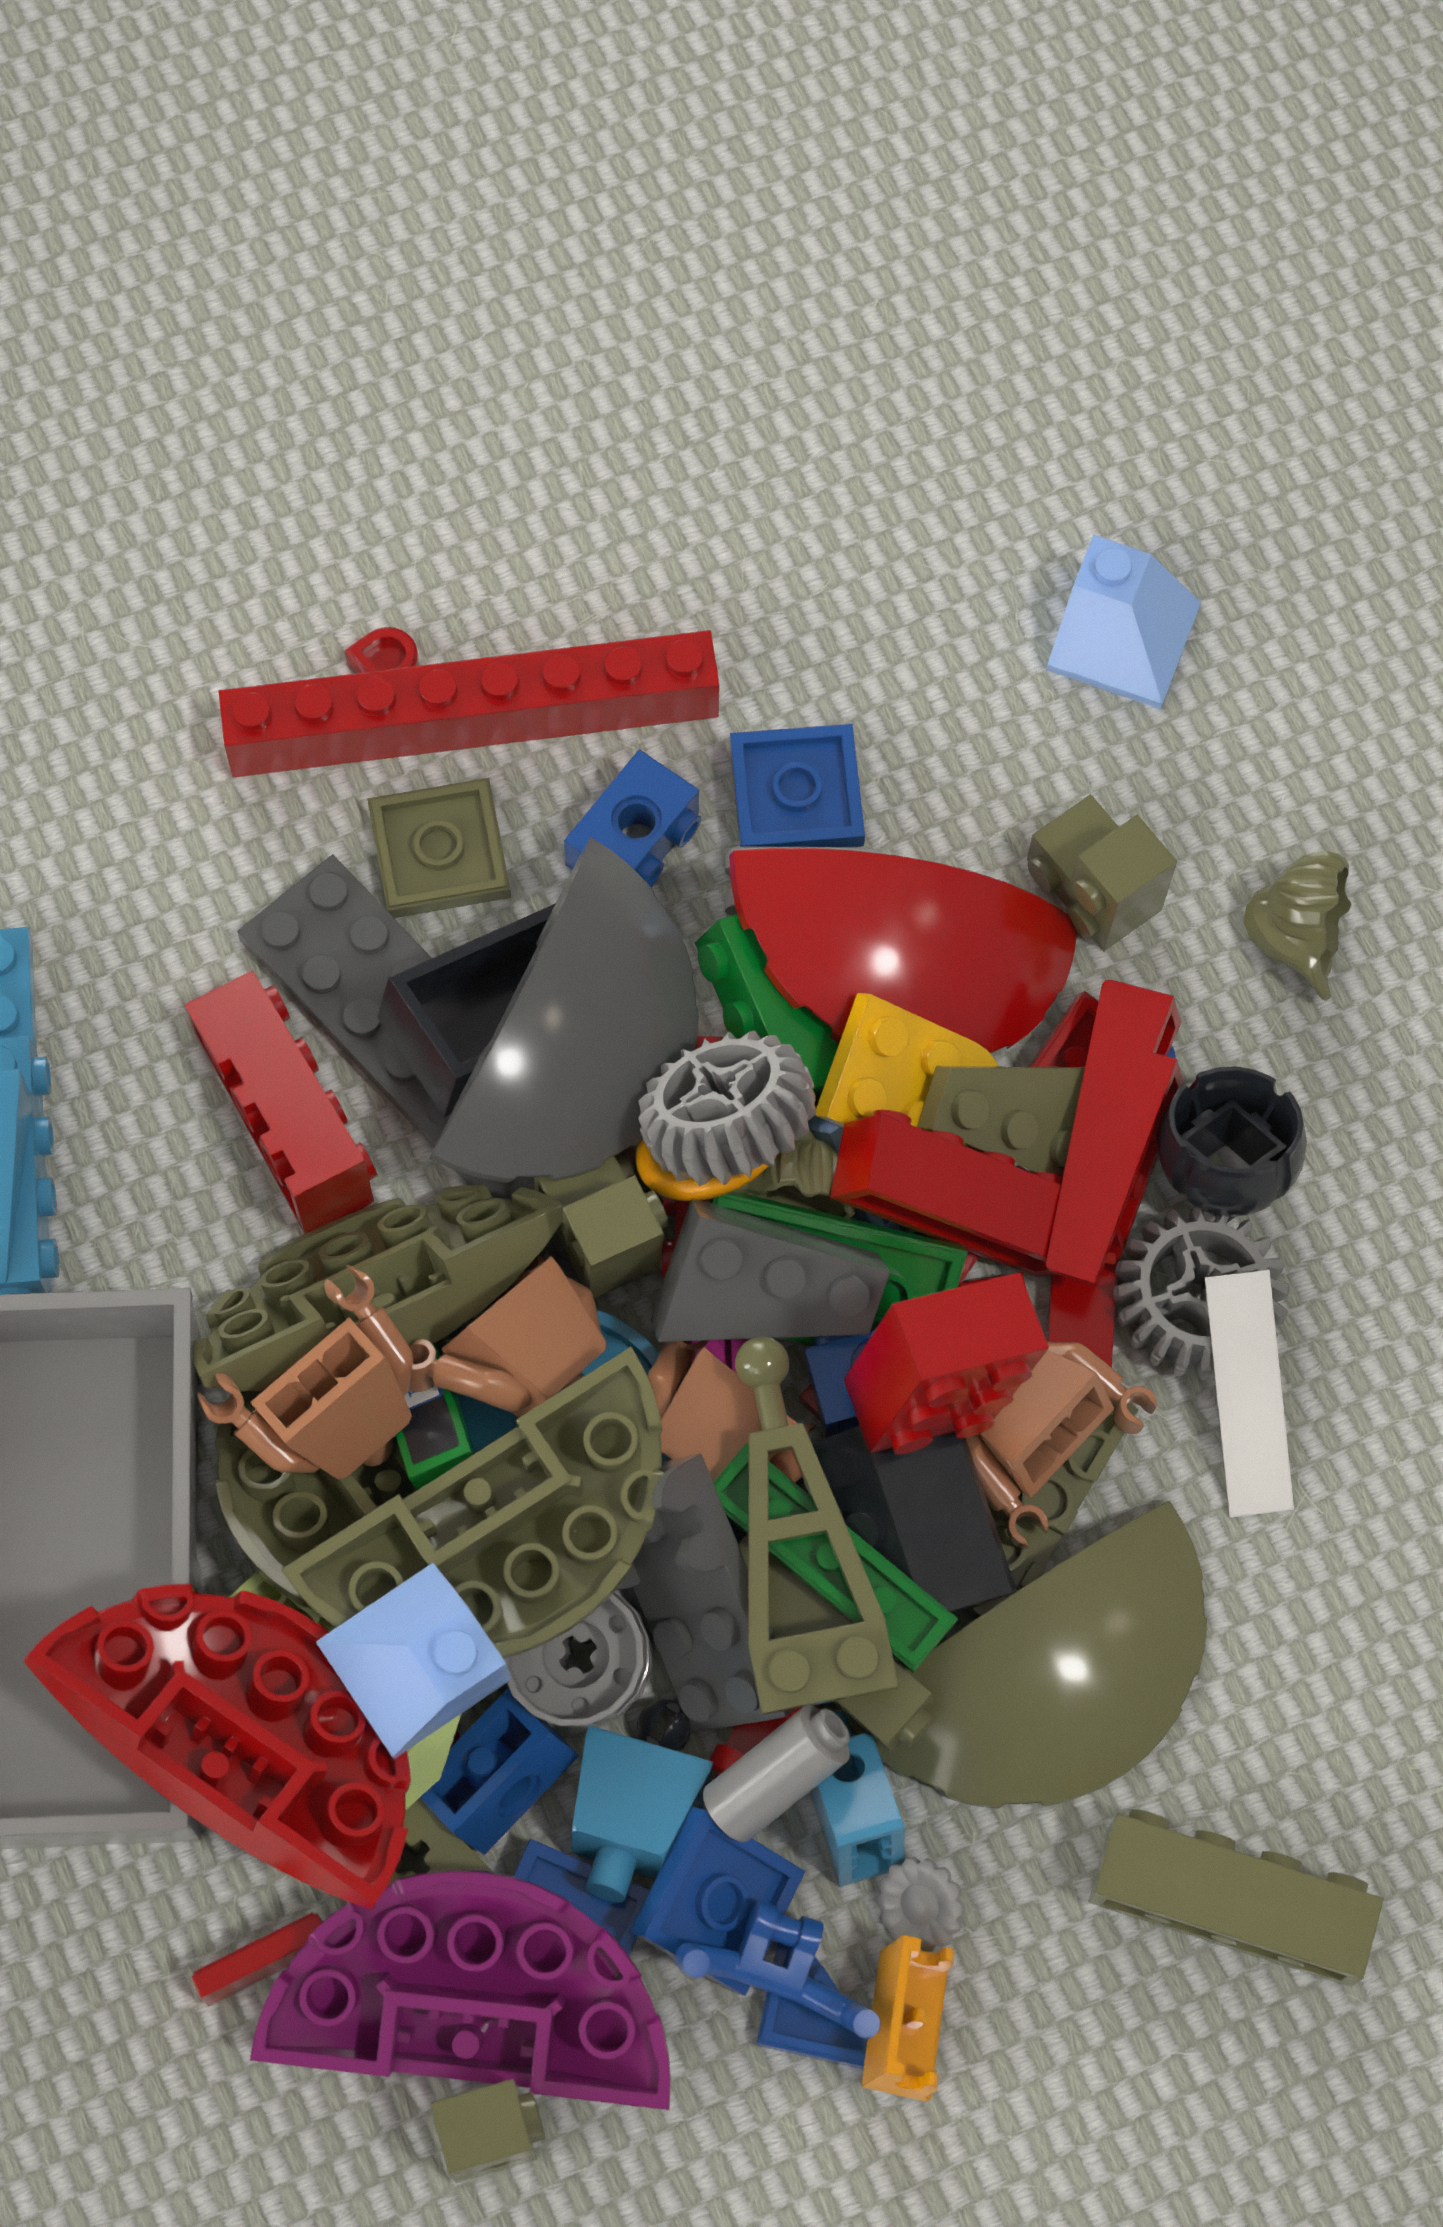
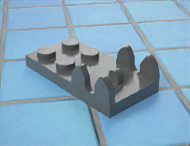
[615,1453,799,1733]

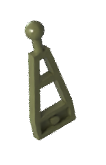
[735,1336,899,1715]

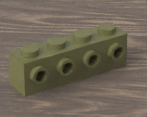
[1088,1809,1384,1987]

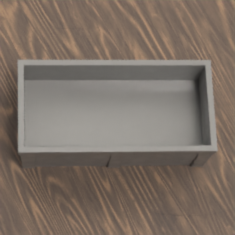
[0,1288,202,1849]

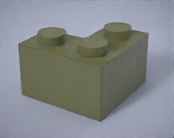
[1027,794,1177,951]
[534,1152,669,1298]

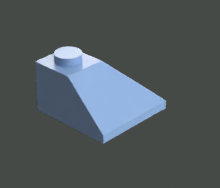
[1046,534,1201,709]
[316,1563,511,1759]

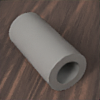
[703,1705,850,1842]

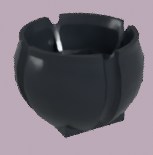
[1157,1066,1307,1224]

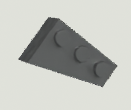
[651,1199,890,1342]

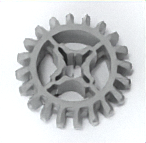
[638,1030,816,1186]
[1113,1206,1290,1381]

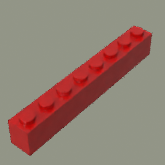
[218,630,720,778]

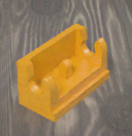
[861,1935,955,2102]

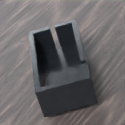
[377,903,556,1117]

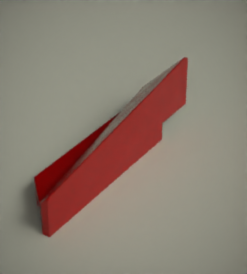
[1045,980,1185,1286]

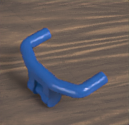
[674,1900,880,2038]

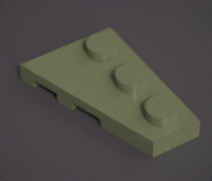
[917,1066,1085,1178]

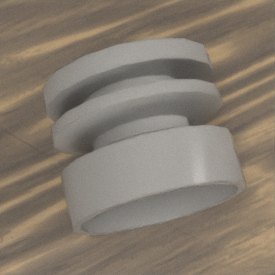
[504,1592,653,1726]

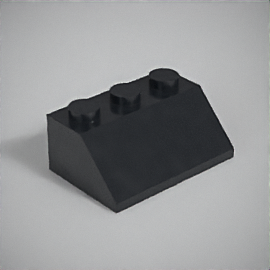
[812,1425,1017,1614]

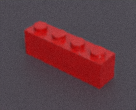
[830,1109,1063,1277]

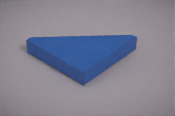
[756,1942,868,2070]

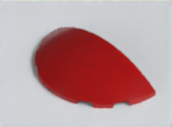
[729,848,1077,1054]
[24,1584,411,1910]

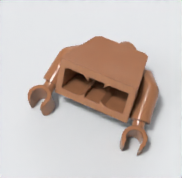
[409,1253,607,1418]
[198,1265,413,1479]
[647,1340,816,1483]
[966,1342,1157,1549]

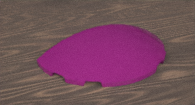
[250,1869,671,2110]

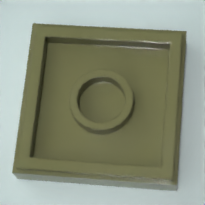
[367,778,511,918]

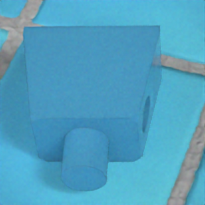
[810,1711,905,1887]
[572,1725,713,1902]

